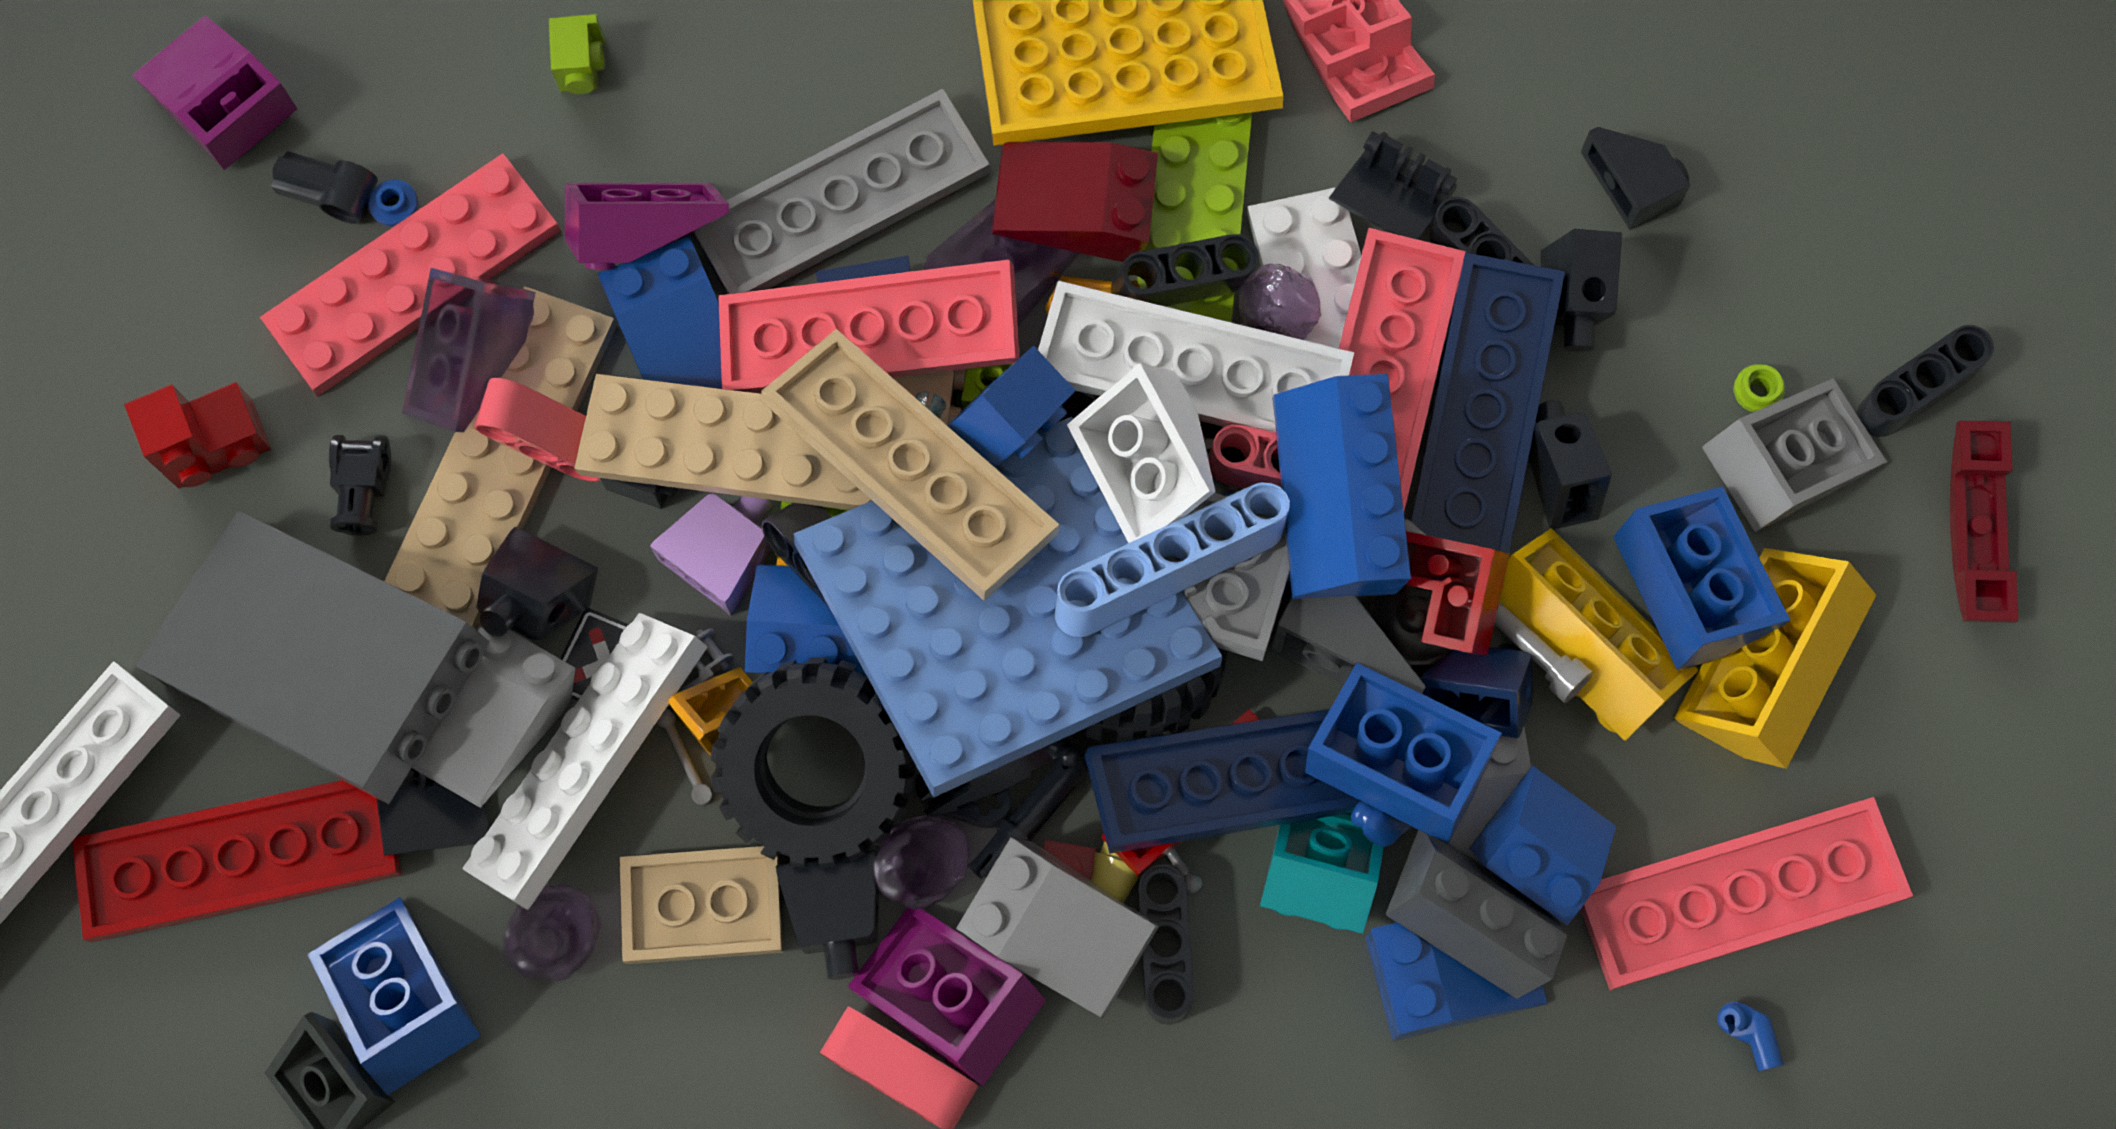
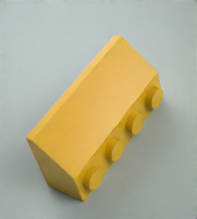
[1499,528,1699,741]
[1674,548,1876,769]

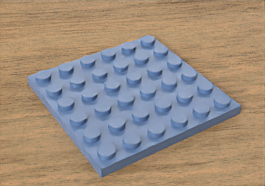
[794,417,1222,797]

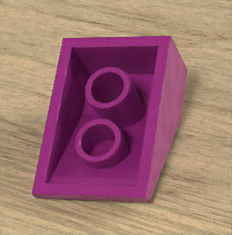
[565,183,729,270]
[847,903,1046,1087]

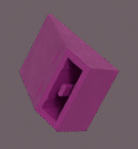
[132,15,297,171]

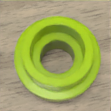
[1733,364,1785,412]

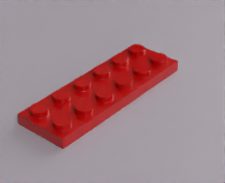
[72,780,401,943]

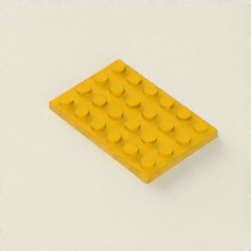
[972,0,1284,146]

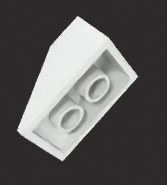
[1067,363,1215,543]

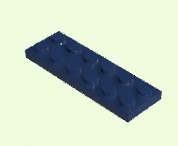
[1411,253,1565,553]
[1085,709,1360,854]

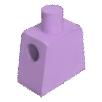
[650,493,773,616]

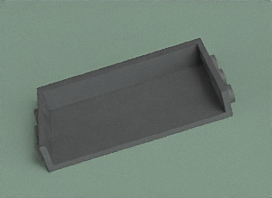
[136,510,490,805]

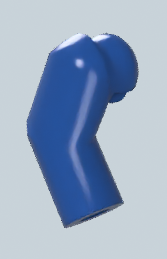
[1351,801,1412,847]
[1717,1002,1784,1071]

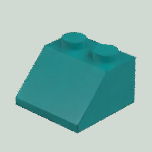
[1260,814,1384,934]

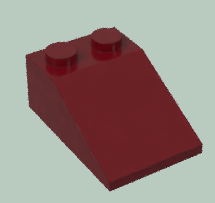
[991,142,1158,262]

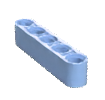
[1055,482,1290,637]

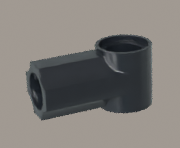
[271,151,378,224]

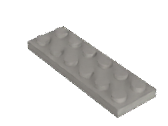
[692,88,991,294]

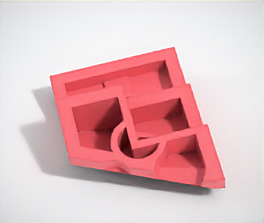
[1283,0,1435,123]

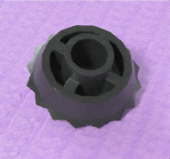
[1368,585,1454,670]

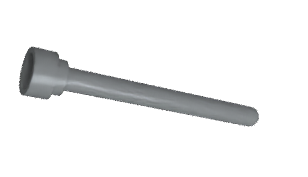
[1404,519,1593,703]

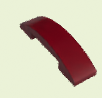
[1950,420,2018,623]

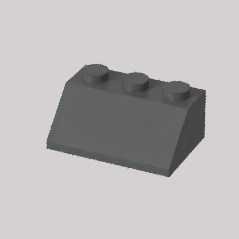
[1386,830,1567,999]

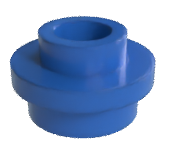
[368,179,418,227]

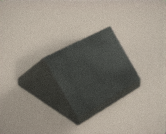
[264,1012,395,1129]

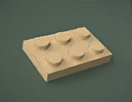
[620,846,784,964]

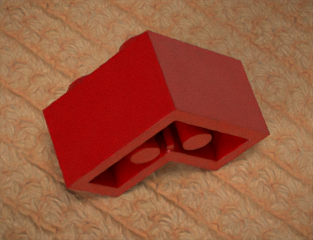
[124,382,271,489]
[1405,531,1510,655]

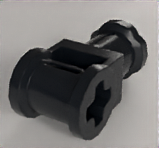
[329,435,391,536]

